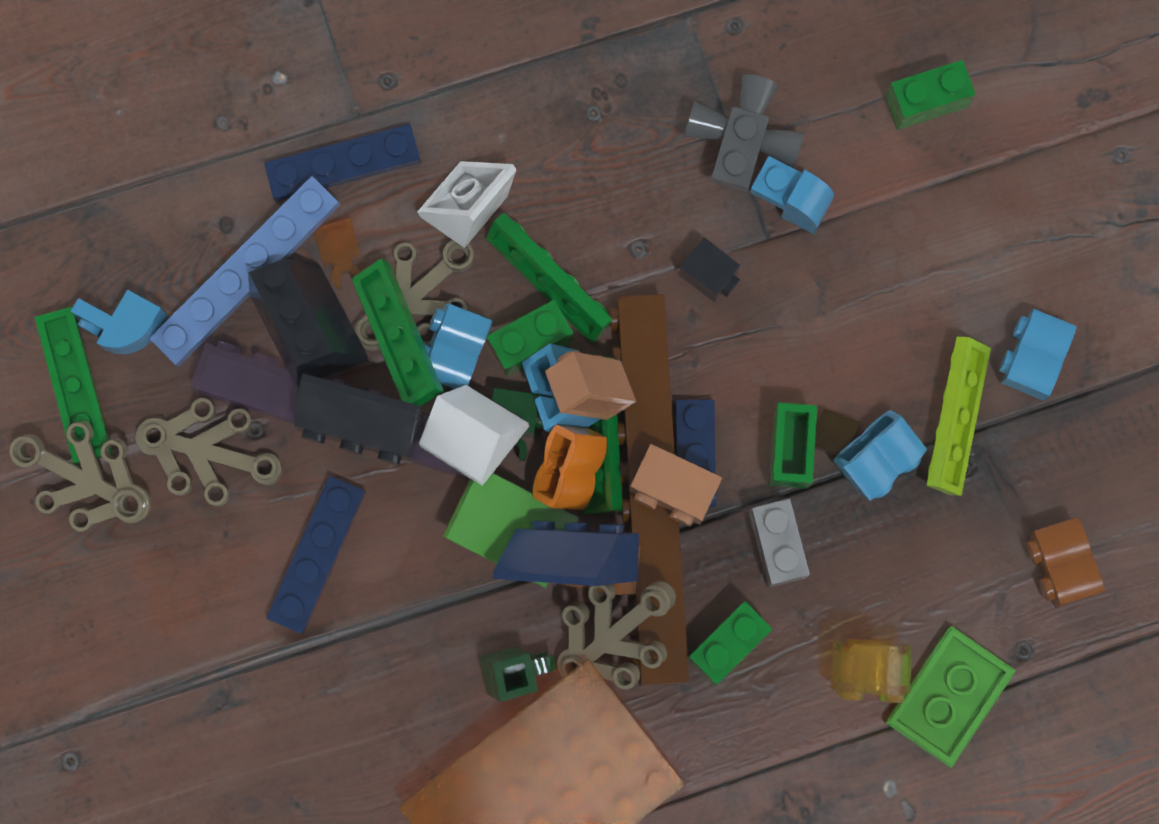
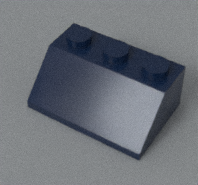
[493,520,639,586]

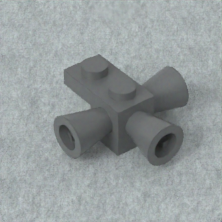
[684,74,805,192]

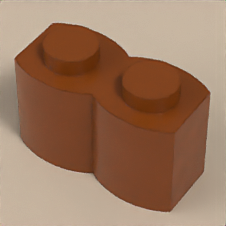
[1026,517,1105,608]

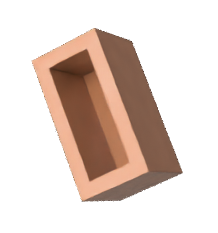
[545,351,636,420]
[629,444,722,527]

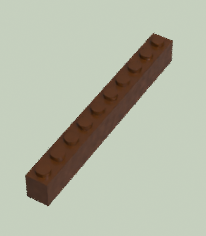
[610,294,689,686]

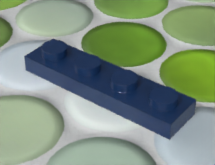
[264,124,421,202]
[266,476,366,635]

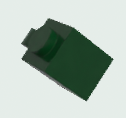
[492,388,544,462]
[479,646,556,702]

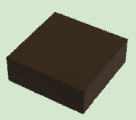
[815,409,860,456]

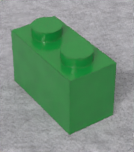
[885,60,976,130]
[487,299,573,378]
[769,403,817,489]
[688,601,773,686]

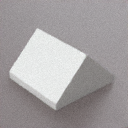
[417,161,516,248]
[419,385,529,486]

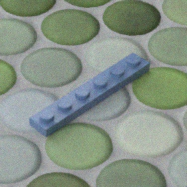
[149,176,341,367]

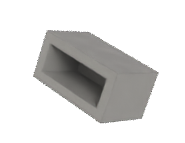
[748,499,810,588]

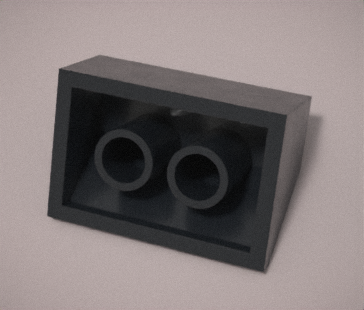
[248,259,368,388]
[294,374,424,465]

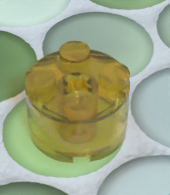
[830,639,912,703]

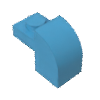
[750,156,834,234]
[71,290,168,355]

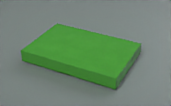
[442,473,579,588]
[884,626,1016,768]

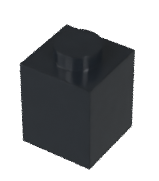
[679,238,740,303]

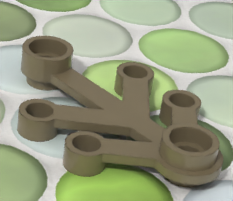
[354,240,474,351]
[136,398,283,507]
[9,421,151,532]
[557,581,676,690]

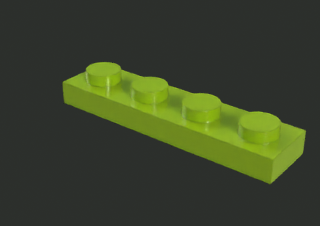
[926,337,991,496]

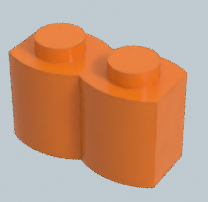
[533,425,607,510]

